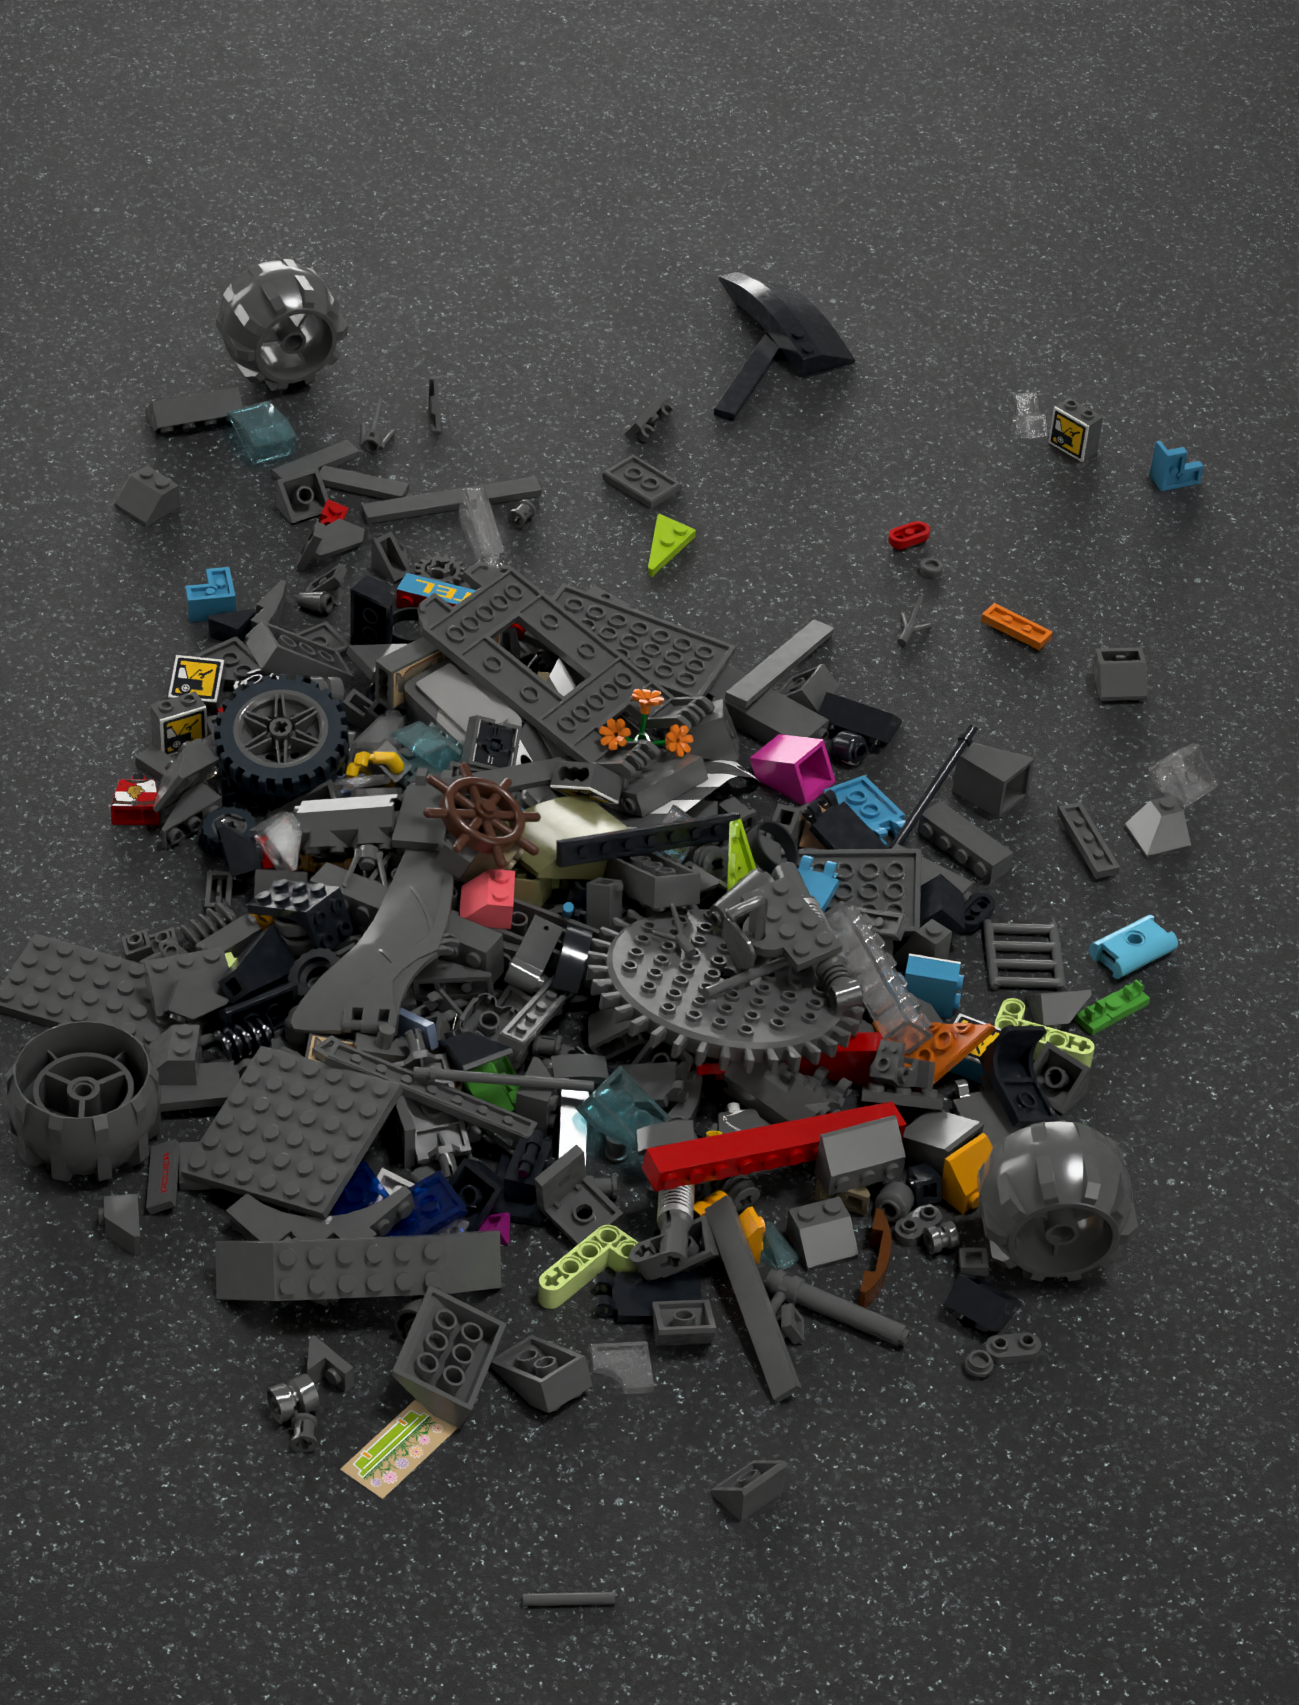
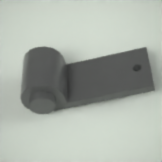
[503,915,563,995]

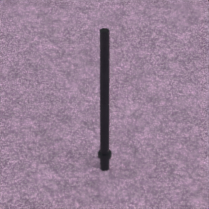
[888,724,978,849]

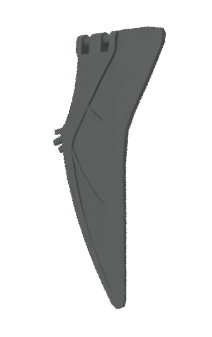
[291,848,460,1036]

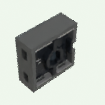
[461,715,522,770]

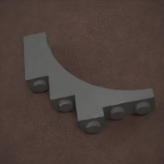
[226,1186,416,1241]

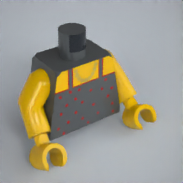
[345,738,412,791]

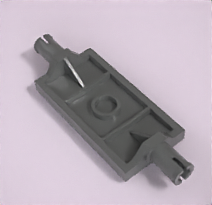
[393,1029,472,1182]

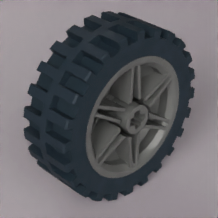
[214,674,350,808]

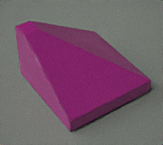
[479,1212,510,1245]

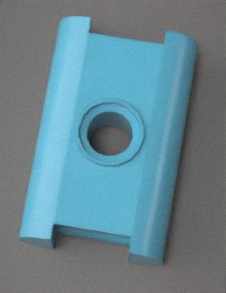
[1089,915,1178,979]

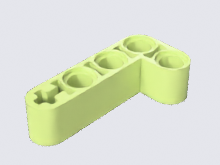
[994,998,1094,1067]
[538,1225,639,1309]

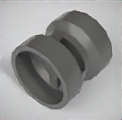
[922,1221,959,1254]

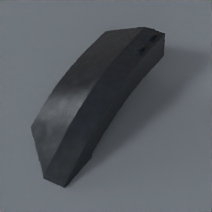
[719,272,855,377]

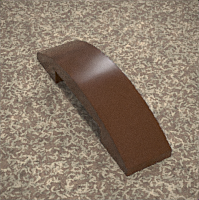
[858,1208,891,1308]

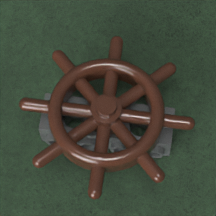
[423,762,541,879]

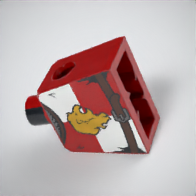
[111,773,160,825]

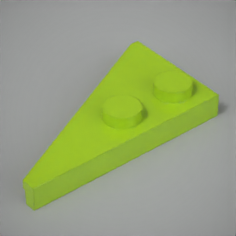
[648,514,696,577]
[727,819,756,892]

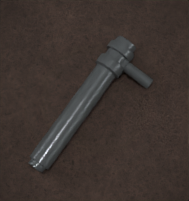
[764,1269,911,1347]

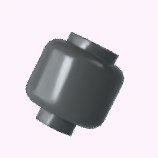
[875,1181,915,1222]

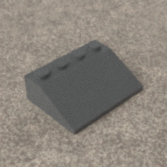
[391,1285,506,1428]

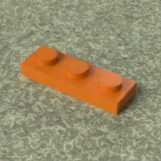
[981,603,1053,650]

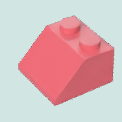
[459,869,515,929]

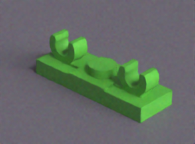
[1074,979,1150,1036]

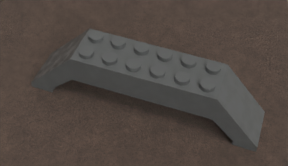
[215,1230,502,1301]

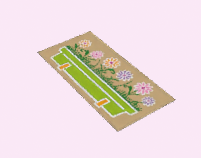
[340,1400,457,1499]

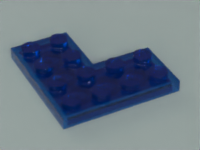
[331,1161,468,1237]

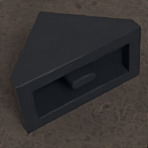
[208,608,256,642]

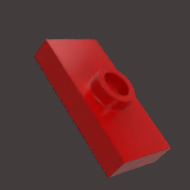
[697,1063,731,1080]

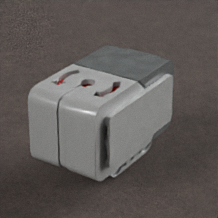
[404,658,525,768]

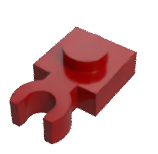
[319,499,349,526]

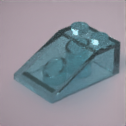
[227,401,297,464]
[576,1065,670,1156]

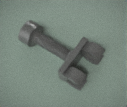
[423,989,473,1028]

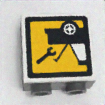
[1048,398,1103,462]
[168,655,226,715]
[150,691,208,756]
[550,761,624,804]

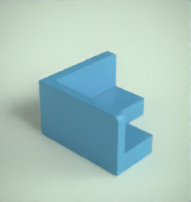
[1149,441,1204,491]
[185,567,236,622]

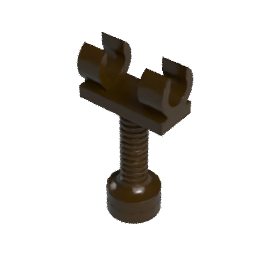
[290,854,362,875]

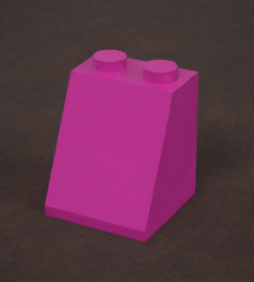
[750,734,836,805]

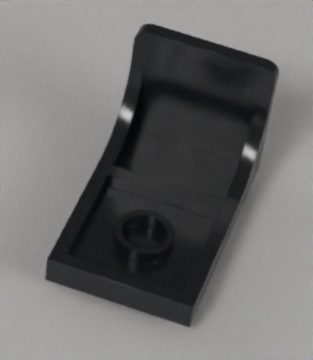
[246,879,353,950]
[978,1025,1059,1127]

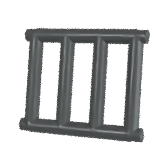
[983,919,1066,991]

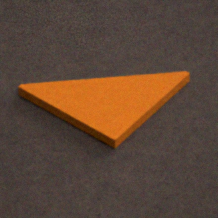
[872,1021,996,1092]

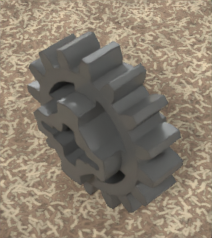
[415,554,465,586]

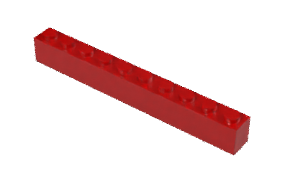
[642,1101,907,1192]

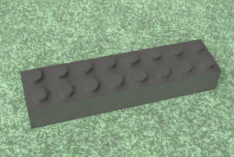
[310,862,504,984]

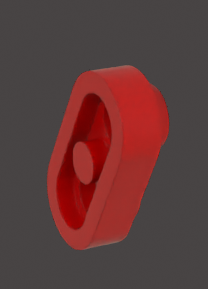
[888,521,930,549]

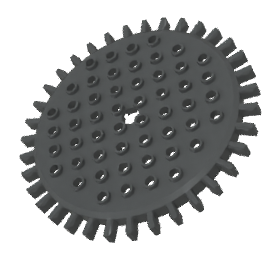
[586,901,865,1073]

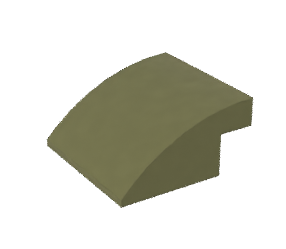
[504,795,629,880]

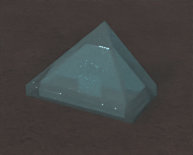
[761,1221,802,1271]

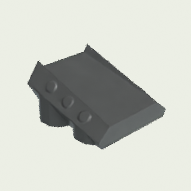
[455,993,519,1045]

